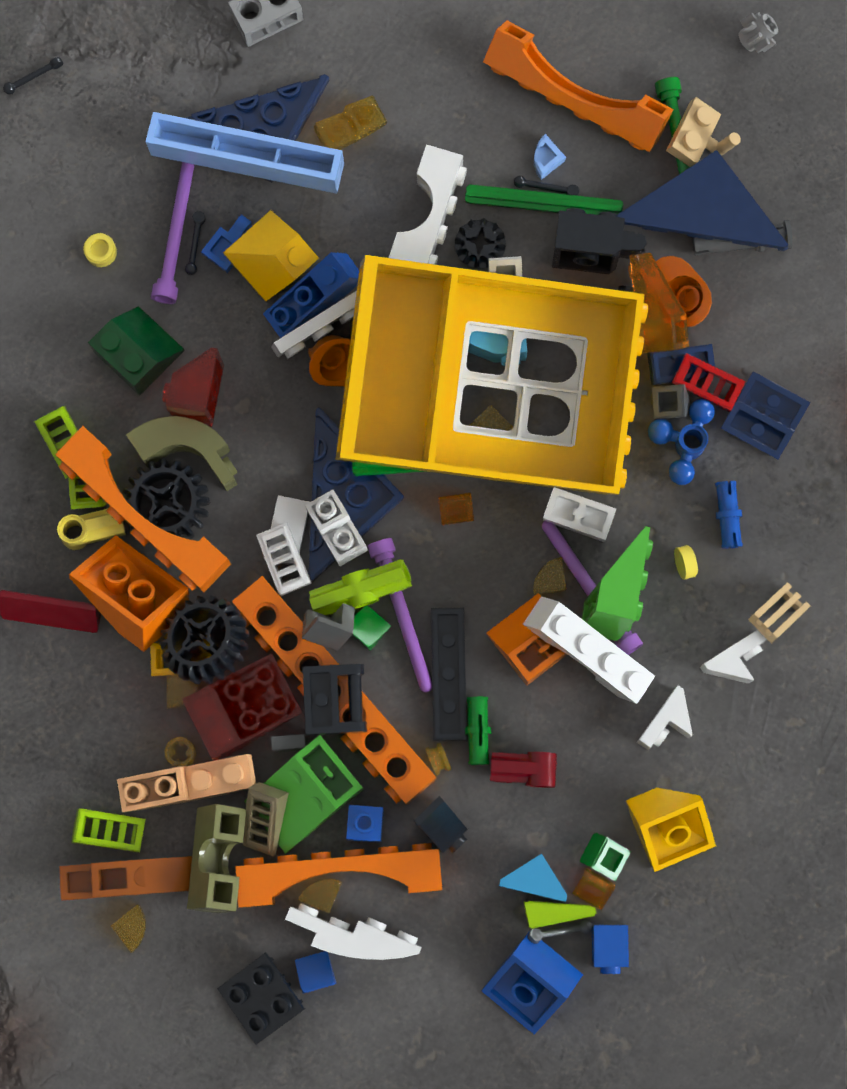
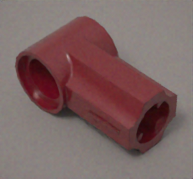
[490,752,557,788]

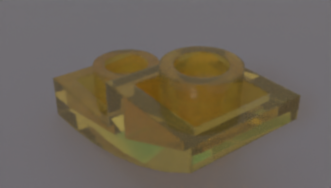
[314,95,387,150]

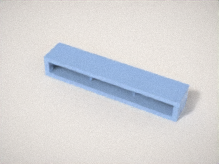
[146,112,344,194]

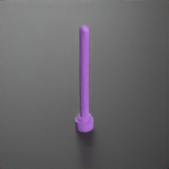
[151,162,195,304]
[542,521,643,655]
[367,538,432,692]

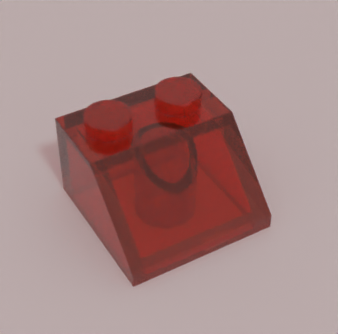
[162,348,225,427]

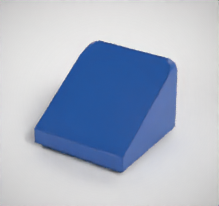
[295,951,336,994]

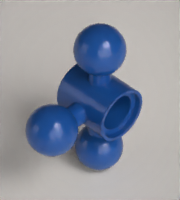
[648,399,715,485]

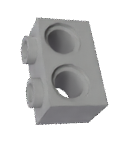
[228,0,304,47]

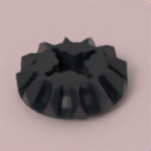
[455,218,506,269]

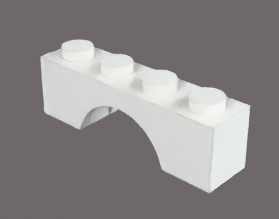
[389,144,467,265]
[523,596,655,704]

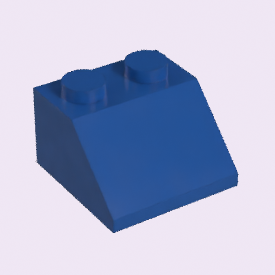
[481,931,583,1035]

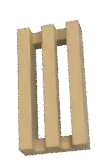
[748,582,810,644]

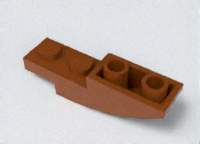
[59,856,192,901]

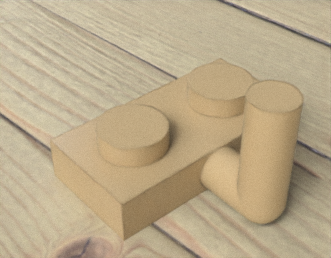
[666,97,741,167]

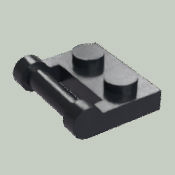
[303,664,367,735]

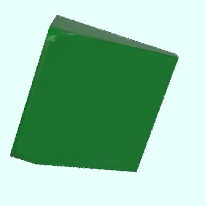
[352,605,392,651]
[580,833,631,881]

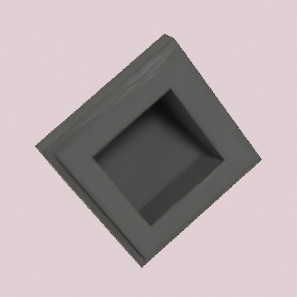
[652,384,691,420]

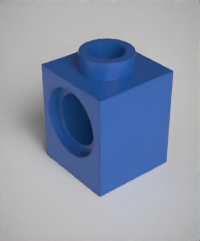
[346,805,384,843]
[591,925,629,974]

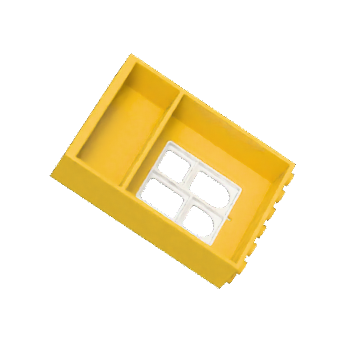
[335,255,648,495]

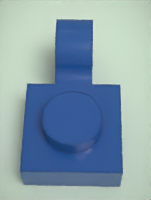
[201,215,252,274]

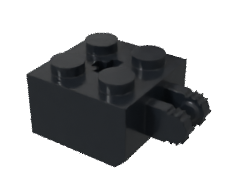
[552,208,647,275]

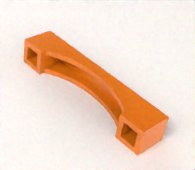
[483,20,674,152]
[55,426,231,593]
[235,843,442,908]

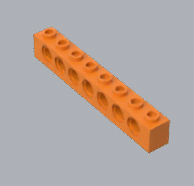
[232,576,437,806]

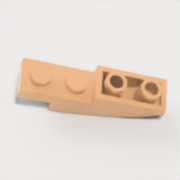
[117,754,256,812]

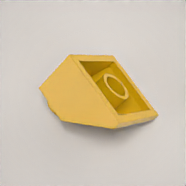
[223,210,319,302]
[626,788,716,872]

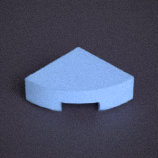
[534,134,566,180]

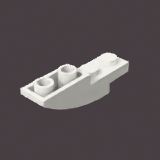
[285,903,422,960]

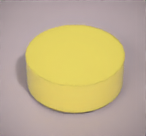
[83,233,117,267]
[674,545,698,580]

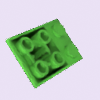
[581,526,653,641]
[244,735,364,854]

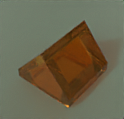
[438,493,474,525]
[572,867,616,910]

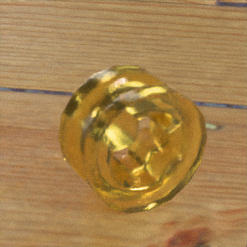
[164,737,196,767]
[425,742,452,776]

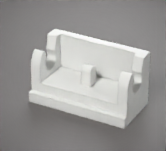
[543,487,616,542]

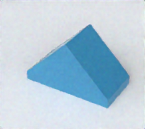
[499,854,567,902]

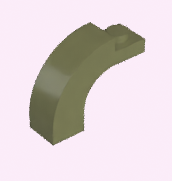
[126,416,238,491]

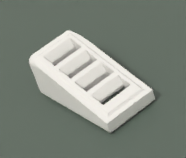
[256,522,312,596]

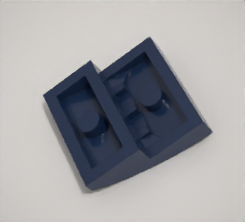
[721,371,811,460]

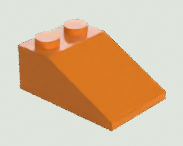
[69,535,189,652]

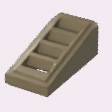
[243,782,289,857]

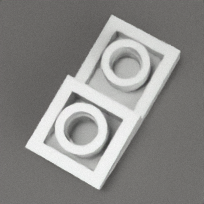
[305,489,368,566]

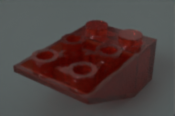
[182,653,303,761]

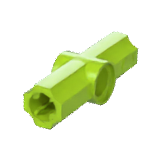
[309,559,412,616]

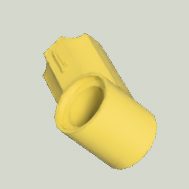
[57,509,126,550]

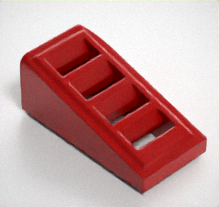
[672,353,746,412]

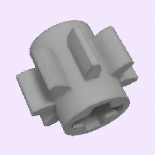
[738,12,778,53]

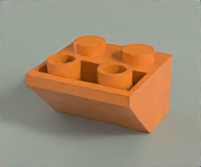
[486,593,567,686]

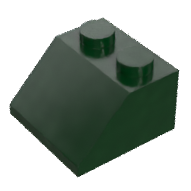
[88,306,185,396]

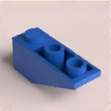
[263,252,359,338]

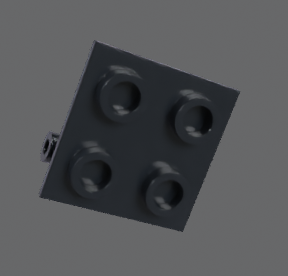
[217,952,305,1045]

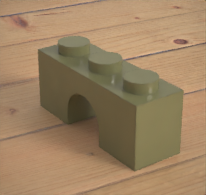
[187,804,246,913]

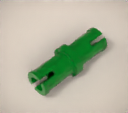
[465,696,491,765]

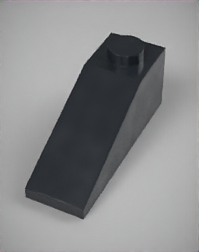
[414,796,468,854]

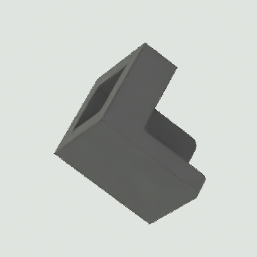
[302,603,355,651]

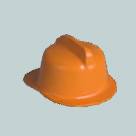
[646,256,712,328]
[308,335,351,387]

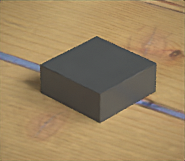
[271,734,307,752]

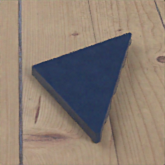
[186,74,330,183]
[618,150,788,251]
[308,407,404,582]

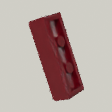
[0,590,101,633]

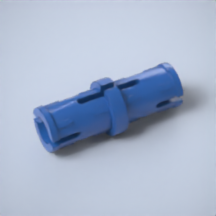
[715,481,743,549]

